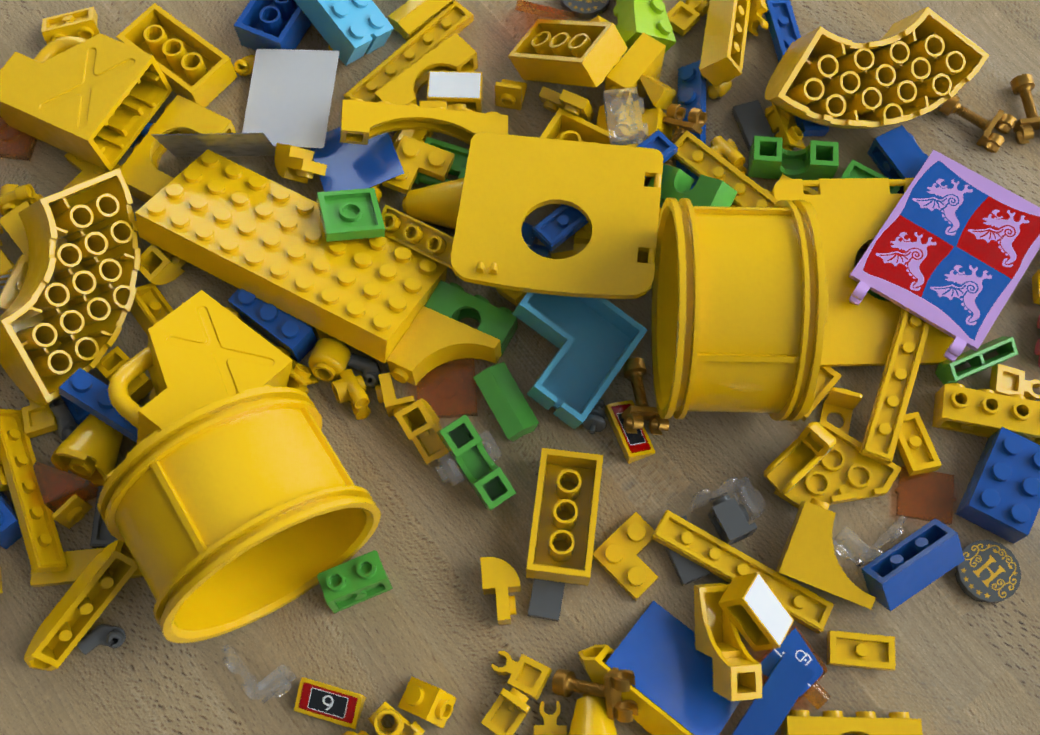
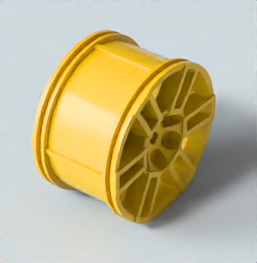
[651,198,828,421]
[97,385,381,643]

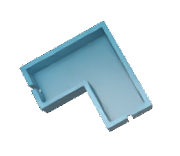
[294,0,394,66]
[512,292,648,430]

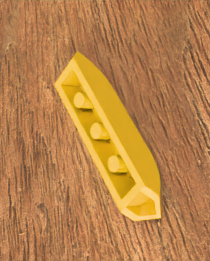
[23,539,138,671]
[578,644,694,735]

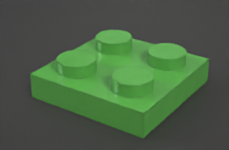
[317,188,385,242]

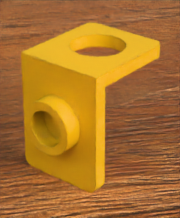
[495,79,527,110]
[819,387,863,434]
[49,485,92,529]

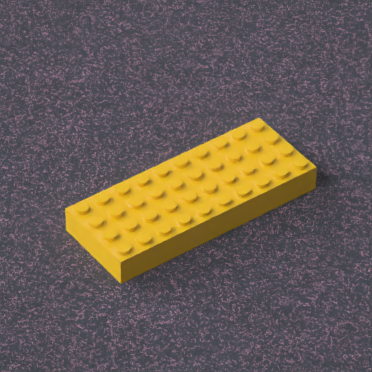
[135,149,447,363]

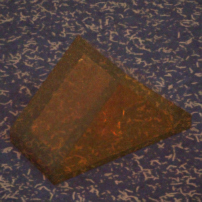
[33,461,98,512]

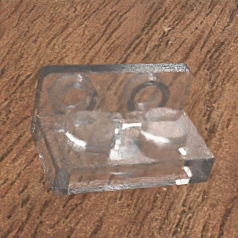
[603,87,648,145]

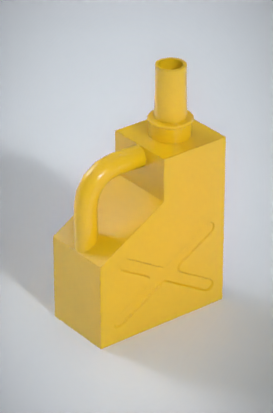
[0,33,173,172]
[104,290,293,483]

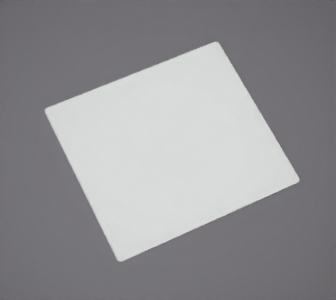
[242,49,339,148]

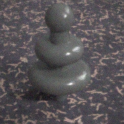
[582,399,607,434]

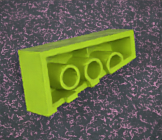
[613,0,676,54]

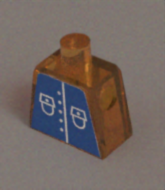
[757,626,831,710]

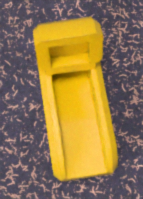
[763,421,836,494]

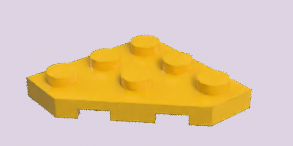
[774,419,902,509]

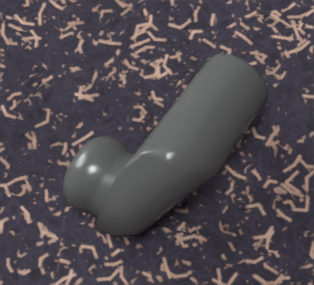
[348,353,382,388]
[49,399,78,441]
[77,624,126,655]

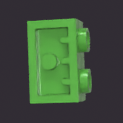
[317,550,393,614]

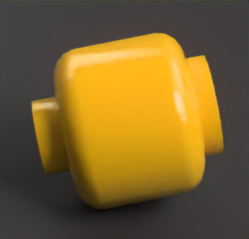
[308,337,351,382]

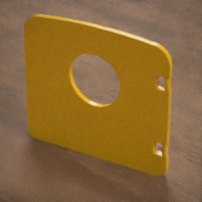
[451,132,663,299]
[772,178,954,367]

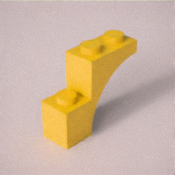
[694,583,762,701]

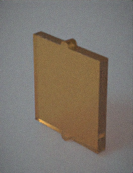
[895,466,956,525]

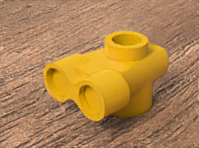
[710,135,747,174]
[0,184,44,216]
[331,369,371,420]
[368,701,425,735]

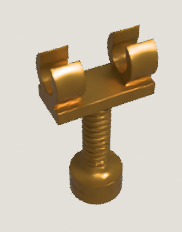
[1010,74,1040,144]
[939,95,1017,153]
[663,103,708,168]
[621,357,669,435]
[552,667,638,723]

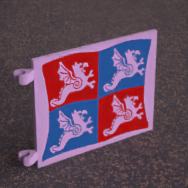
[849,150,1040,362]

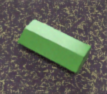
[935,336,1019,385]
[473,362,539,442]

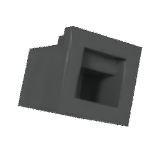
[708,495,758,545]

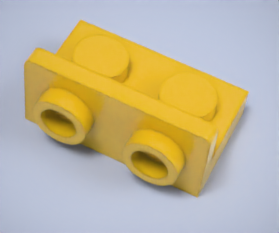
[41,6,100,44]

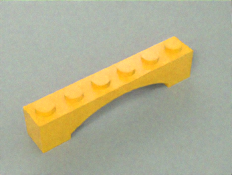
[340,98,508,145]

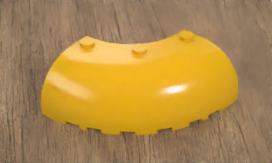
[765,7,990,129]
[0,168,141,404]

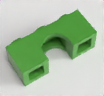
[748,136,839,180]
[648,164,737,208]
[425,280,518,356]
[437,414,516,510]

